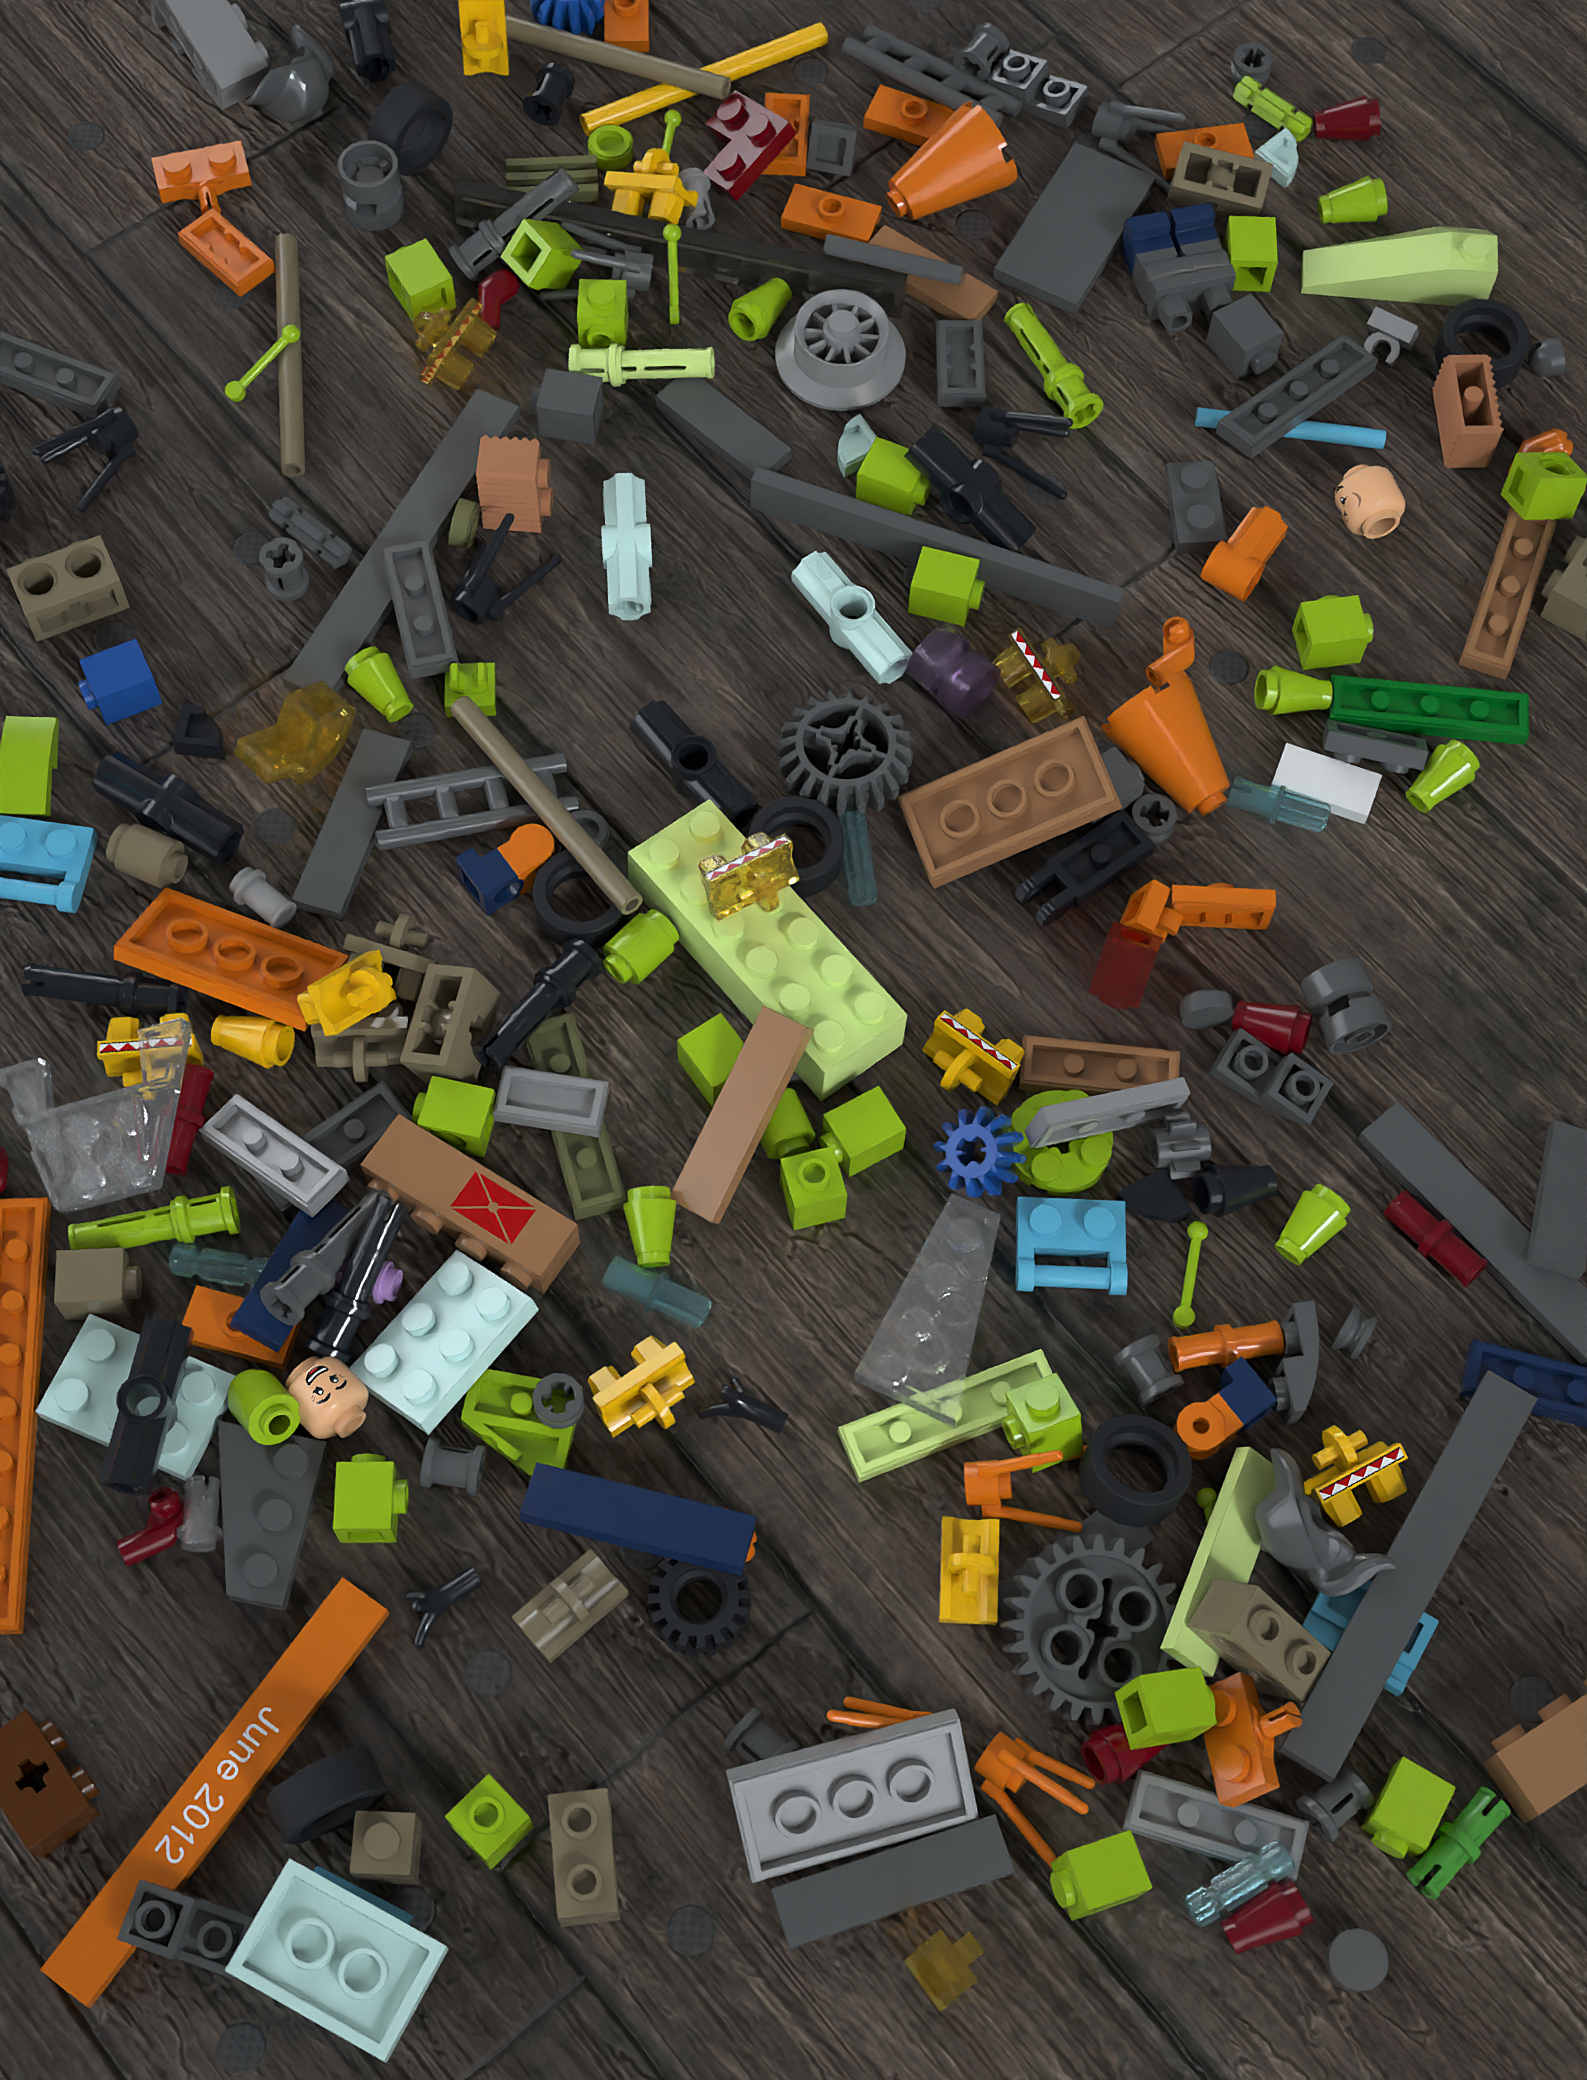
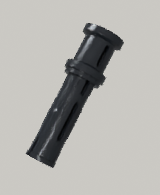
[473,938,604,1072]
[22,963,189,1017]
[303,1193,411,1363]

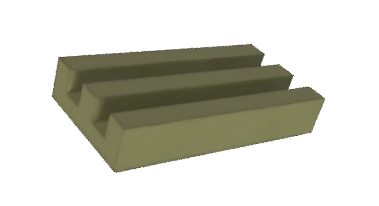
[506,155,599,205]

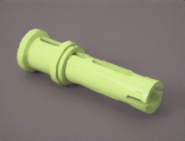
[569,343,715,387]

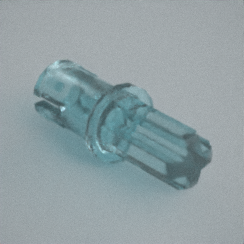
[1227,776,1331,833]
[603,1255,712,1328]

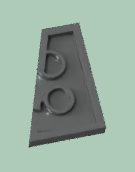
[218,1421,329,1611]

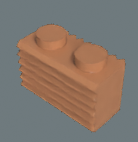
[1432,355,1504,468]
[476,435,553,533]

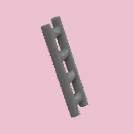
[841,24,1022,128]
[364,753,579,851]

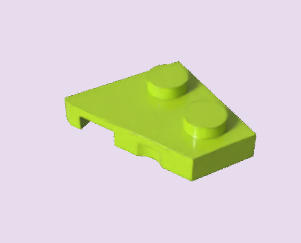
[461,1369,583,1477]

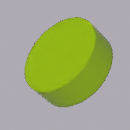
[588,125,634,171]

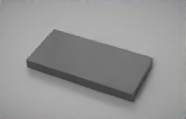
[993,142,1156,315]

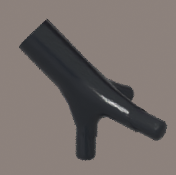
[698,1378,789,1434]
[406,1566,482,1647]

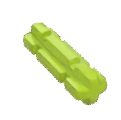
[1233,76,1314,142]

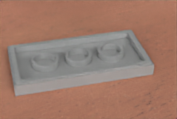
[726,1708,979,1883]

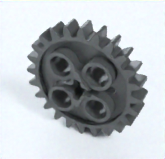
[1000,1533,1177,1725]

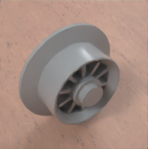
[775,289,906,411]

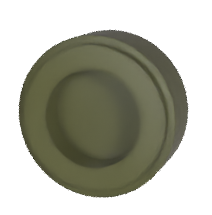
[448,498,480,550]

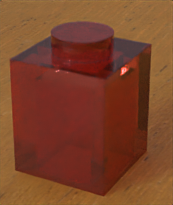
[1089,921,1163,1009]

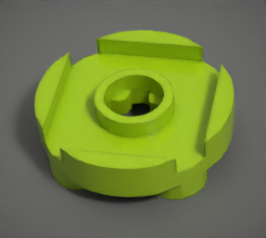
[1008,1089,1114,1197]

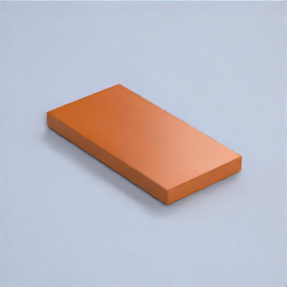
[114,887,350,1032]

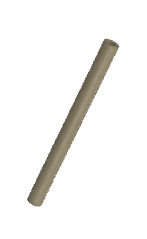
[506,14,731,101]
[274,233,305,477]
[450,696,643,915]

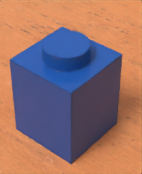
[77,639,163,725]

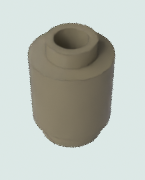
[106,823,188,889]

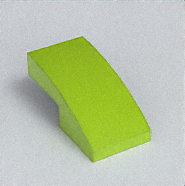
[0,716,59,817]

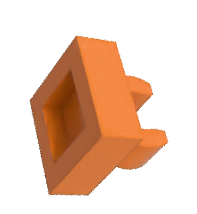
[1114,879,1183,946]

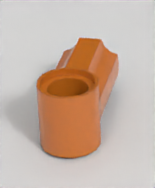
[1200,506,1288,602]

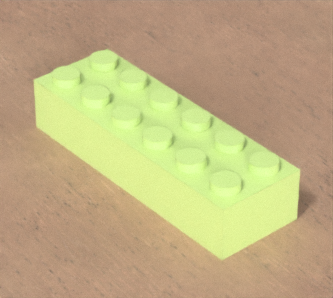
[628,799,907,1102]

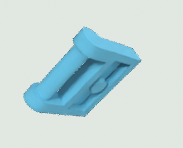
[0,815,98,913]
[1016,1197,1128,1296]

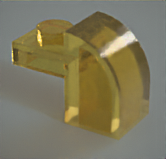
[234,680,356,786]

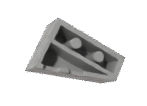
[150,0,272,110]

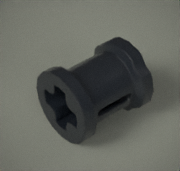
[522,63,576,126]

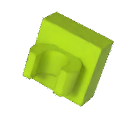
[445,663,496,717]

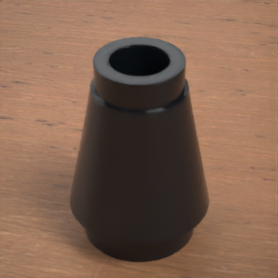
[1192,1165,1277,1218]

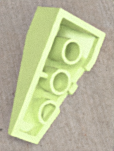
[1301,226,1498,306]

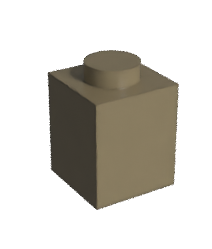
[54,1247,142,1321]
[350,1811,423,1885]

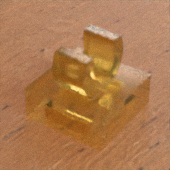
[904,1930,985,2012]

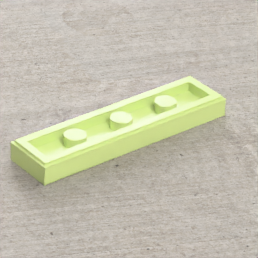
[838,1349,1053,1483]
[1160,1446,1275,1677]

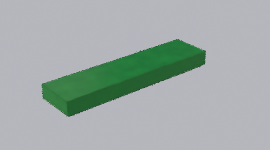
[1327,674,1529,745]

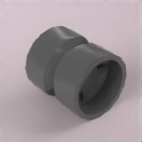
[338,140,404,231]
[1300,957,1392,1055]

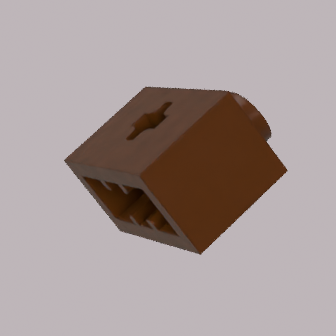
[0,1710,102,1859]

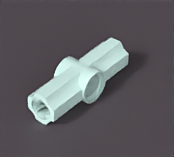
[601,473,652,620]
[791,551,914,684]

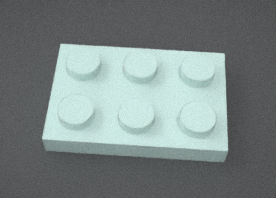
[349,1250,539,1435]
[35,1314,236,1482]
[225,1858,449,2063]

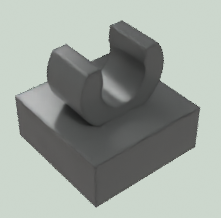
[806,118,860,177]

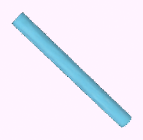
[1195,407,1386,449]

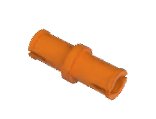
[1168,1320,1284,1372]

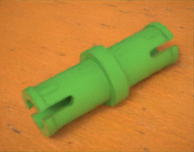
[1406,1787,1511,1900]

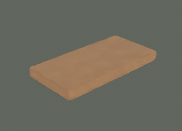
[897,716,1123,889]

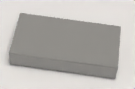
[493,1065,609,1137]

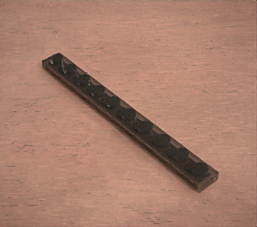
[453,178,908,319]

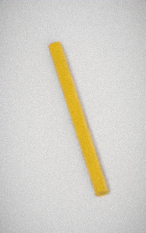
[580,22,828,137]

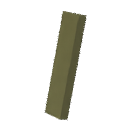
[526,1011,627,1221]

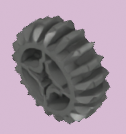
[777,688,913,821]

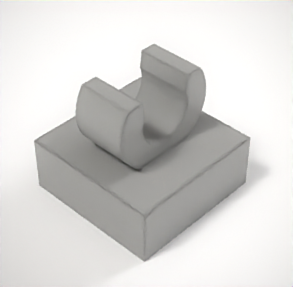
[1364,306,1419,367]

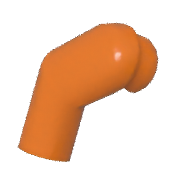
[1507,428,1574,474]
[1145,616,1195,688]

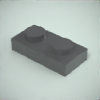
[1164,461,1227,554]
[1322,719,1428,773]

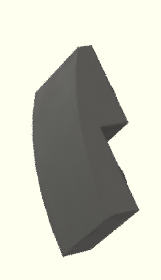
[987,50,1090,129]
[1208,1028,1334,1127]
[1268,1300,1319,1427]
[117,1879,255,1979]

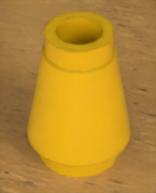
[211,1014,295,1069]

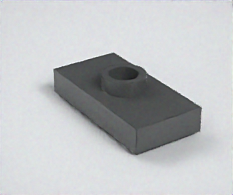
[935,320,986,407]

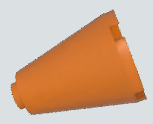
[886,100,1018,221]
[1101,670,1231,816]

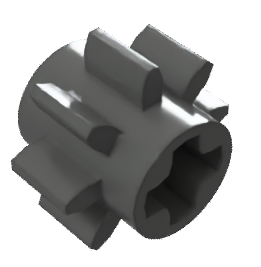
[1148,1111,1211,1180]

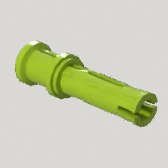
[1004,302,1104,429]
[68,1185,240,1250]

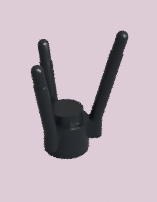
[974,405,1073,500]
[32,406,139,512]
[449,513,562,625]

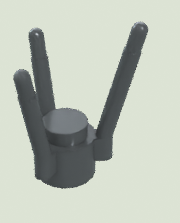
[1092,100,1186,194]
[539,220,653,301]

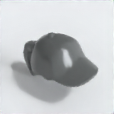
[244,24,334,123]
[1254,1448,1397,1597]

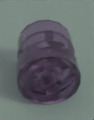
[906,624,1001,718]

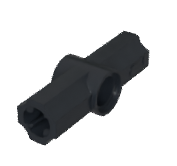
[339,0,396,83]
[904,424,1037,552]
[630,700,759,831]
[92,751,245,865]
[99,1317,195,1496]

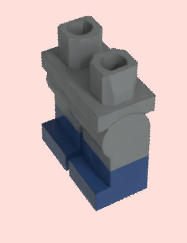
[1120,202,1236,333]

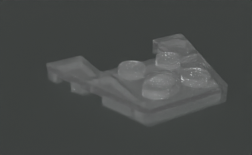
[0,1018,192,1214]

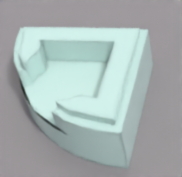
[1254,128,1298,188]
[837,414,876,478]

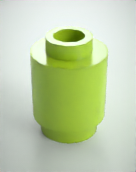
[603,909,680,985]
[760,1087,816,1159]
[228,1369,301,1445]

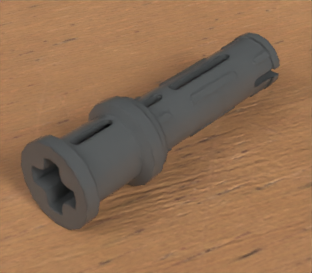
[448,165,579,282]
[260,1189,395,1325]

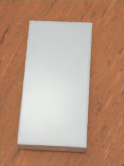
[1269,743,1382,824]

